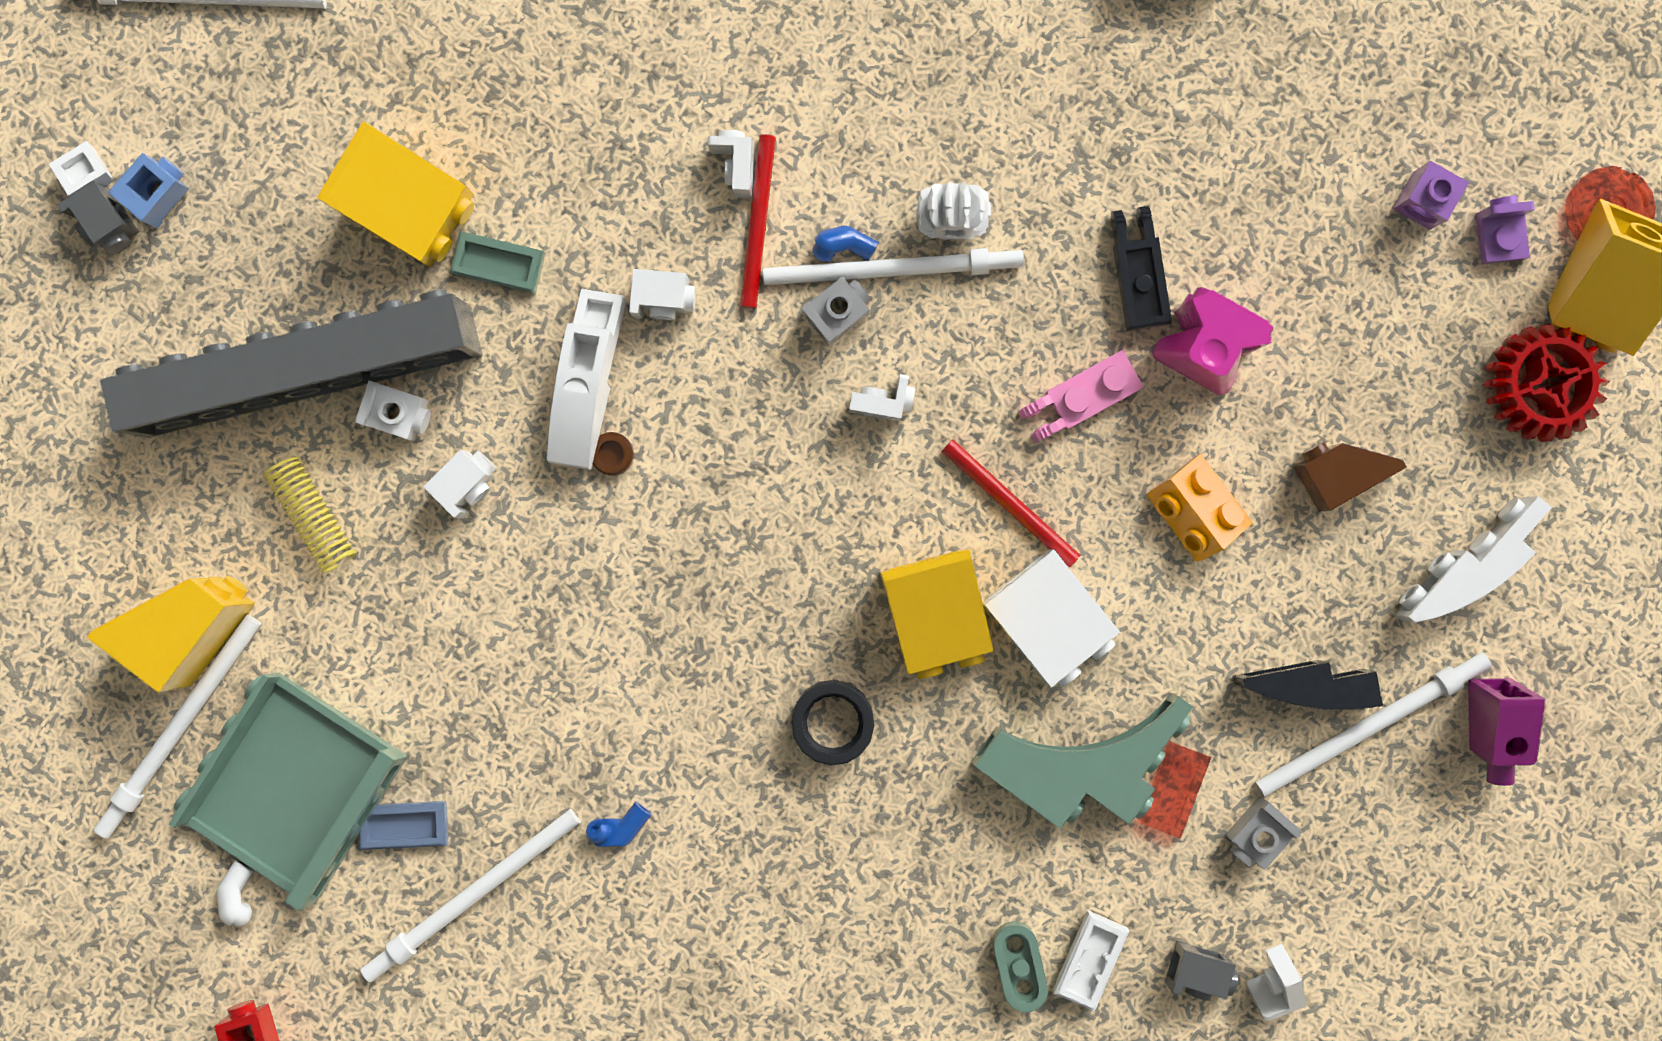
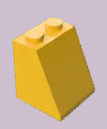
[317,121,475,268]
[1547,199,1662,356]
[880,549,994,679]
[86,576,255,693]

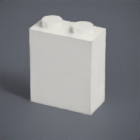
[983,550,1120,688]

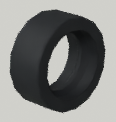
[791,680,875,766]

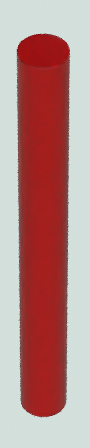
[740,134,776,309]
[941,439,1081,568]

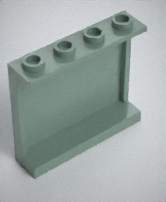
[168,673,408,911]

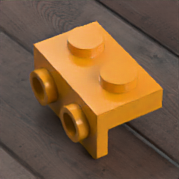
[1147,454,1253,562]

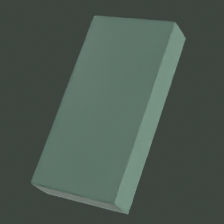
[450,231,545,295]

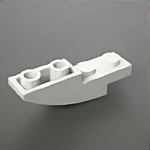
[547,289,626,470]
[1396,496,1552,623]

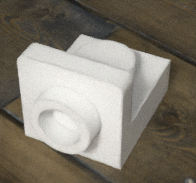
[708,130,754,198]
[849,374,915,422]
[1247,944,1306,1021]

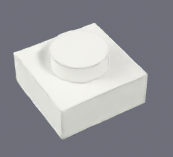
[49,141,114,196]

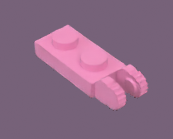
[1018,350,1144,443]

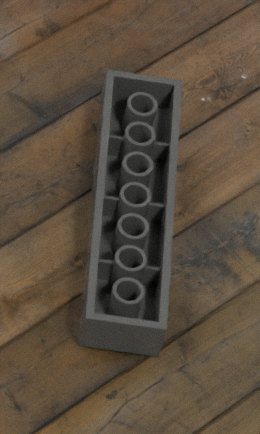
[100,289,483,438]

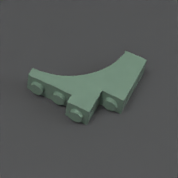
[972,693,1193,829]

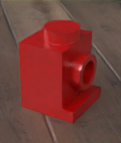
[214,1000,280,1041]

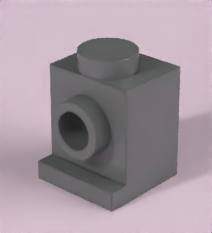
[57,181,139,255]
[1165,941,1238,1001]

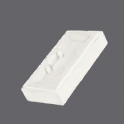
[1053,910,1129,1011]

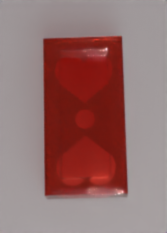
[1138,741,1212,839]

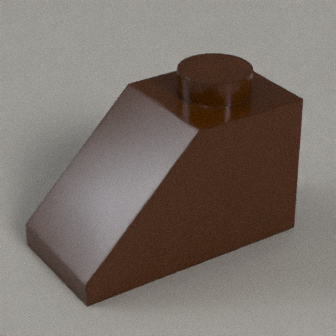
[1293,441,1407,512]

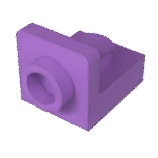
[1476,196,1535,264]

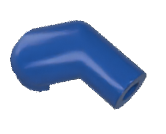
[812,225,879,262]
[586,801,652,847]

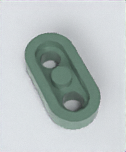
[993,921,1048,1012]

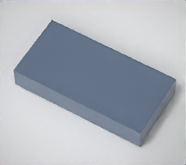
[359,801,449,850]

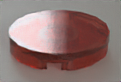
[1565,165,1656,241]

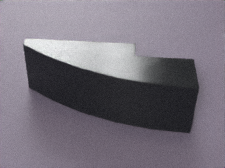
[1233,660,1383,710]

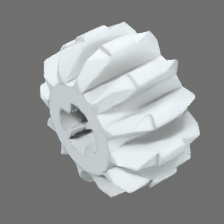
[916,182,991,241]

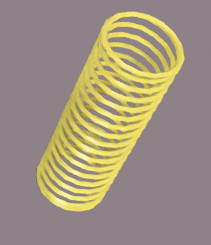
[263,456,357,573]

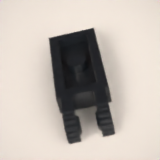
[1110,206,1172,332]

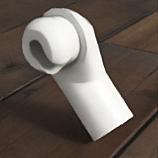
[216,859,254,927]

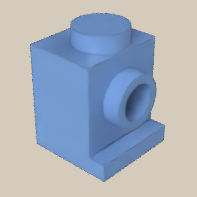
[108,152,189,229]

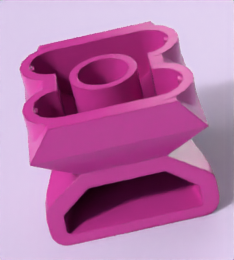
[1152,287,1274,395]

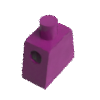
[1468,678,1545,786]

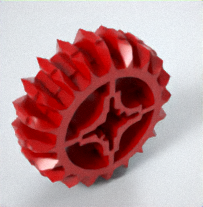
[1483,324,1610,442]

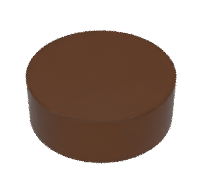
[592,432,634,476]

